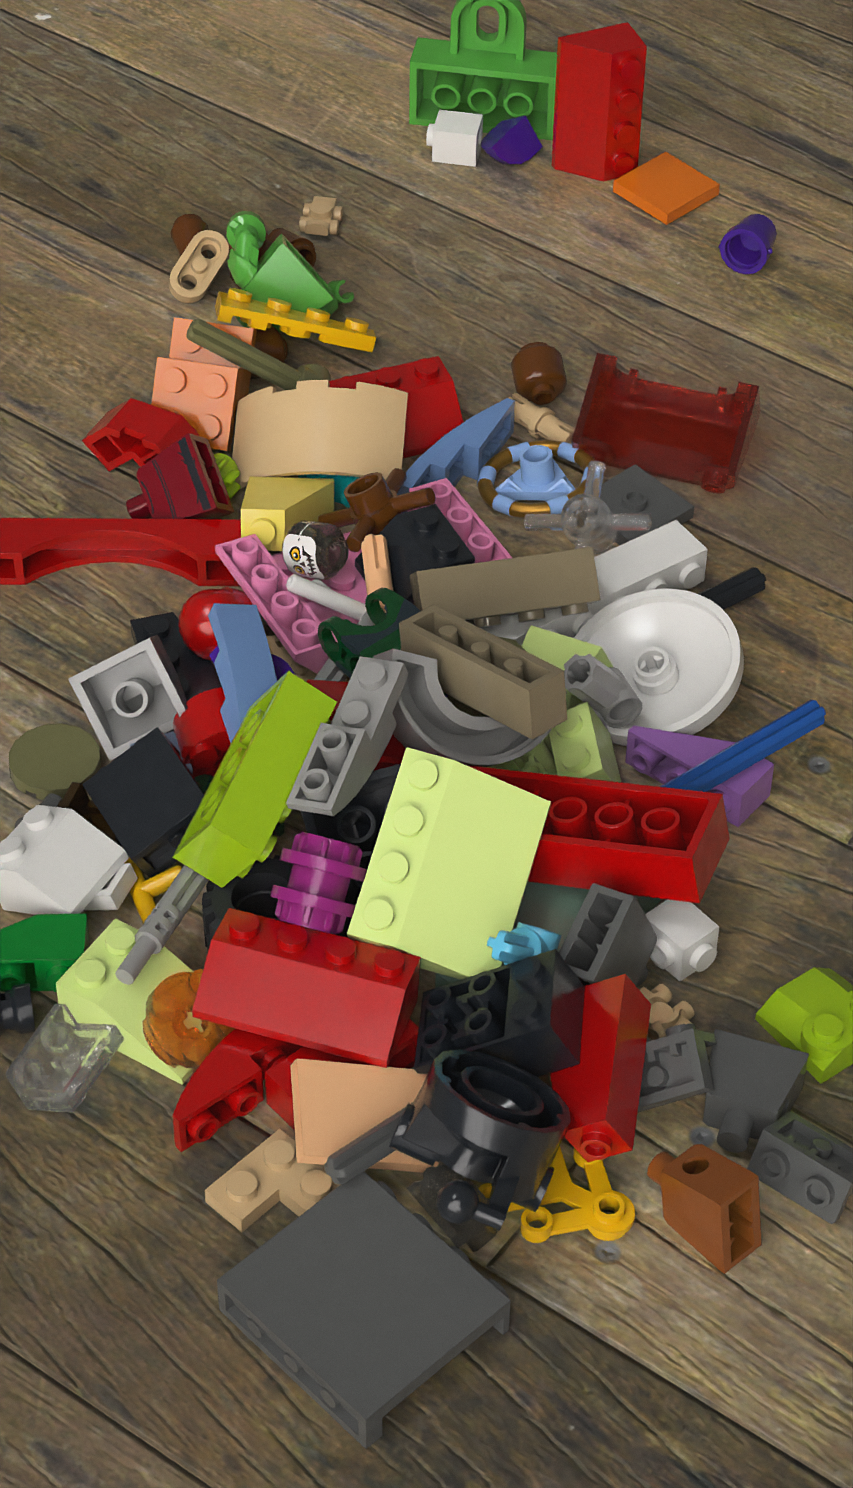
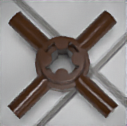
[318,468,436,552]

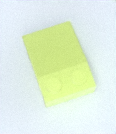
[56,918,232,1085]

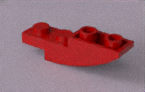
[173,1028,303,1152]

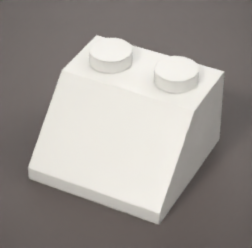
[0,805,129,915]

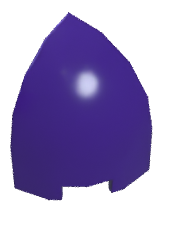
[480,115,543,164]

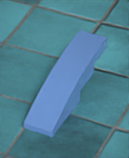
[397,398,515,513]
[208,603,277,743]

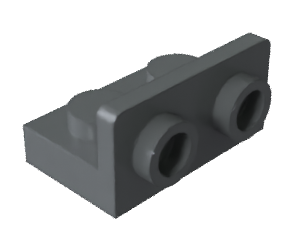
[638,1024,716,1113]
[747,1111,853,1224]

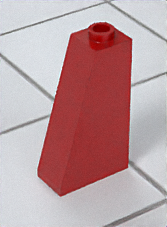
[550,974,651,1162]

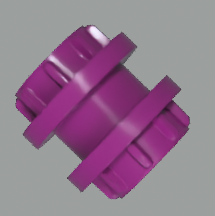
[270,832,367,934]

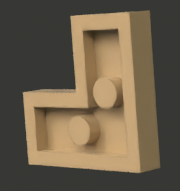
[205,1128,341,1232]

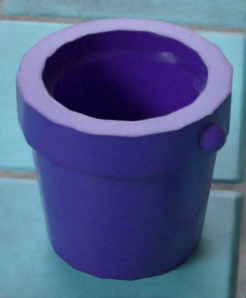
[718,214,777,274]

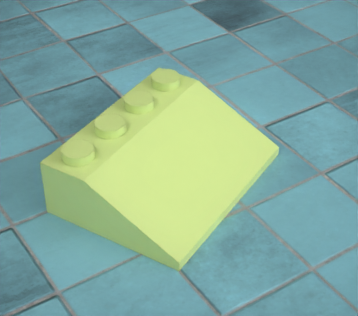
[347,747,551,980]

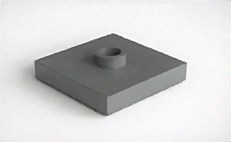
[574,464,694,545]

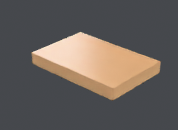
[290,1058,449,1174]

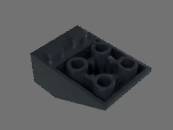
[414,949,585,1077]

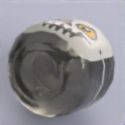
[282,520,349,580]

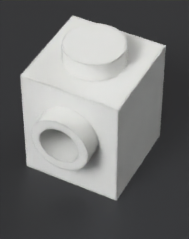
[426,109,483,167]
[645,899,719,982]

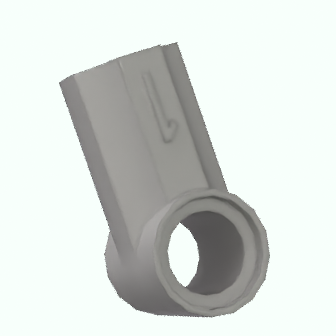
[564,654,642,728]

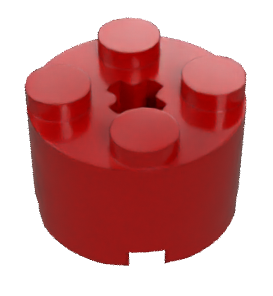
[173,687,231,793]

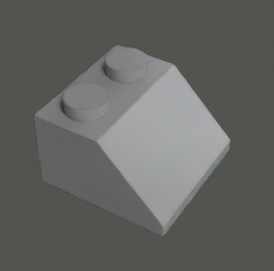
[68,635,188,761]

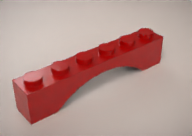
[0,518,241,587]

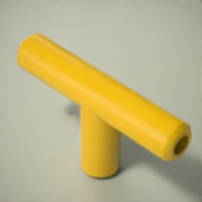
[124,857,182,923]

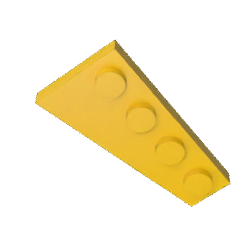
[215,288,376,353]

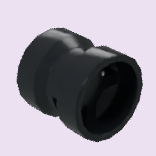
[0,983,35,1037]

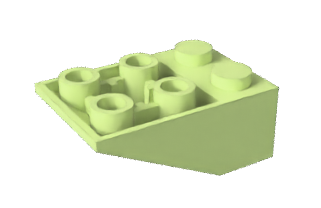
[487,702,621,782]

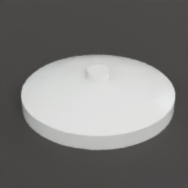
[574,589,744,746]

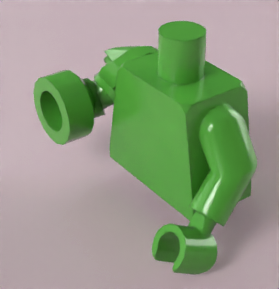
[226,211,354,332]

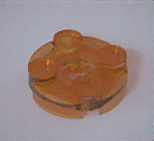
[142,969,235,1072]

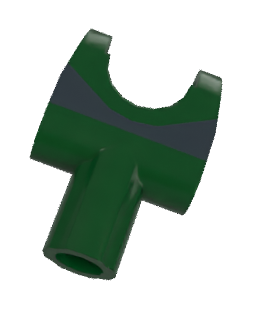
[318,588,447,696]

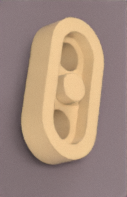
[169,230,229,303]

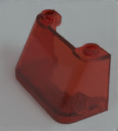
[571,353,760,494]

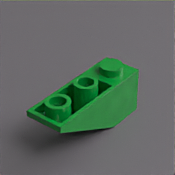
[0,914,90,992]

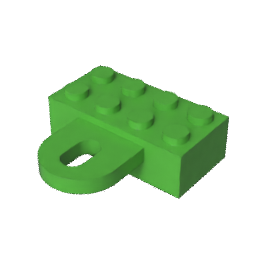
[409,0,557,140]

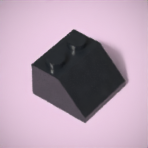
[355,504,475,605]

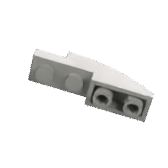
[286,656,409,816]

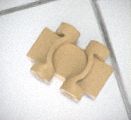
[299,196,343,236]
[640,984,695,1041]

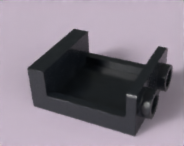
[82,727,205,878]

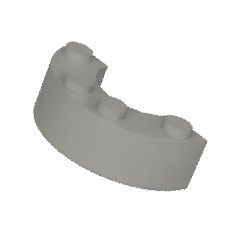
[373,649,567,767]

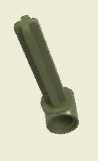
[186,319,331,390]

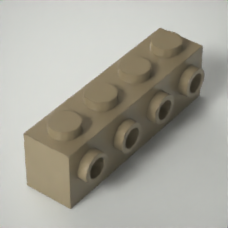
[410,547,601,628]
[399,605,567,740]

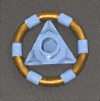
[477,440,600,518]

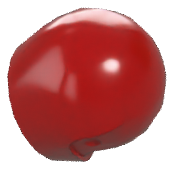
[179,587,253,661]

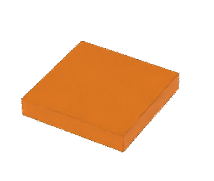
[613,151,720,225]

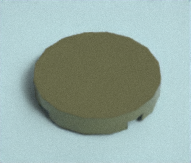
[9,723,101,800]

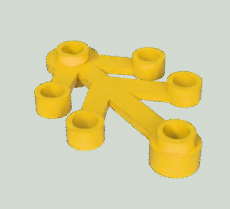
[476,1146,635,1243]

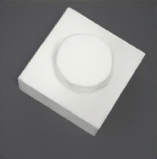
[83,863,138,911]

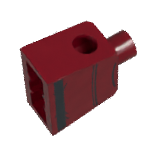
[126,433,235,519]

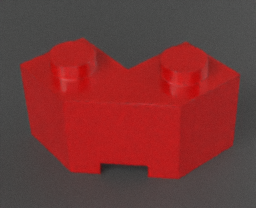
[82,398,199,472]

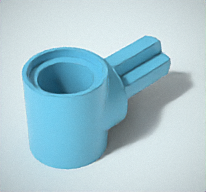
[487,922,562,965]

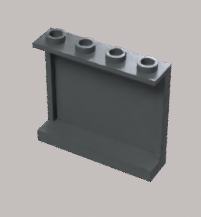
[217,1171,511,1449]

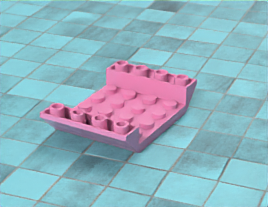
[215,478,512,674]

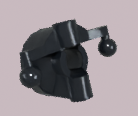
[389,1049,571,1231]

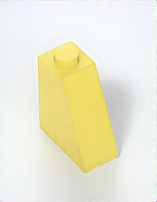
[241,477,334,551]

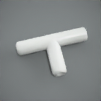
[286,574,367,621]

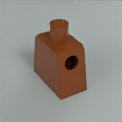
[647,1144,762,1274]

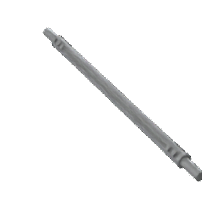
[115,611,375,985]

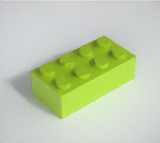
[173,671,337,888]

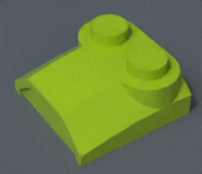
[755,967,853,1084]

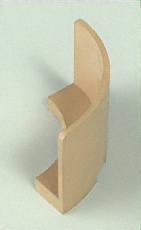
[232,380,408,490]

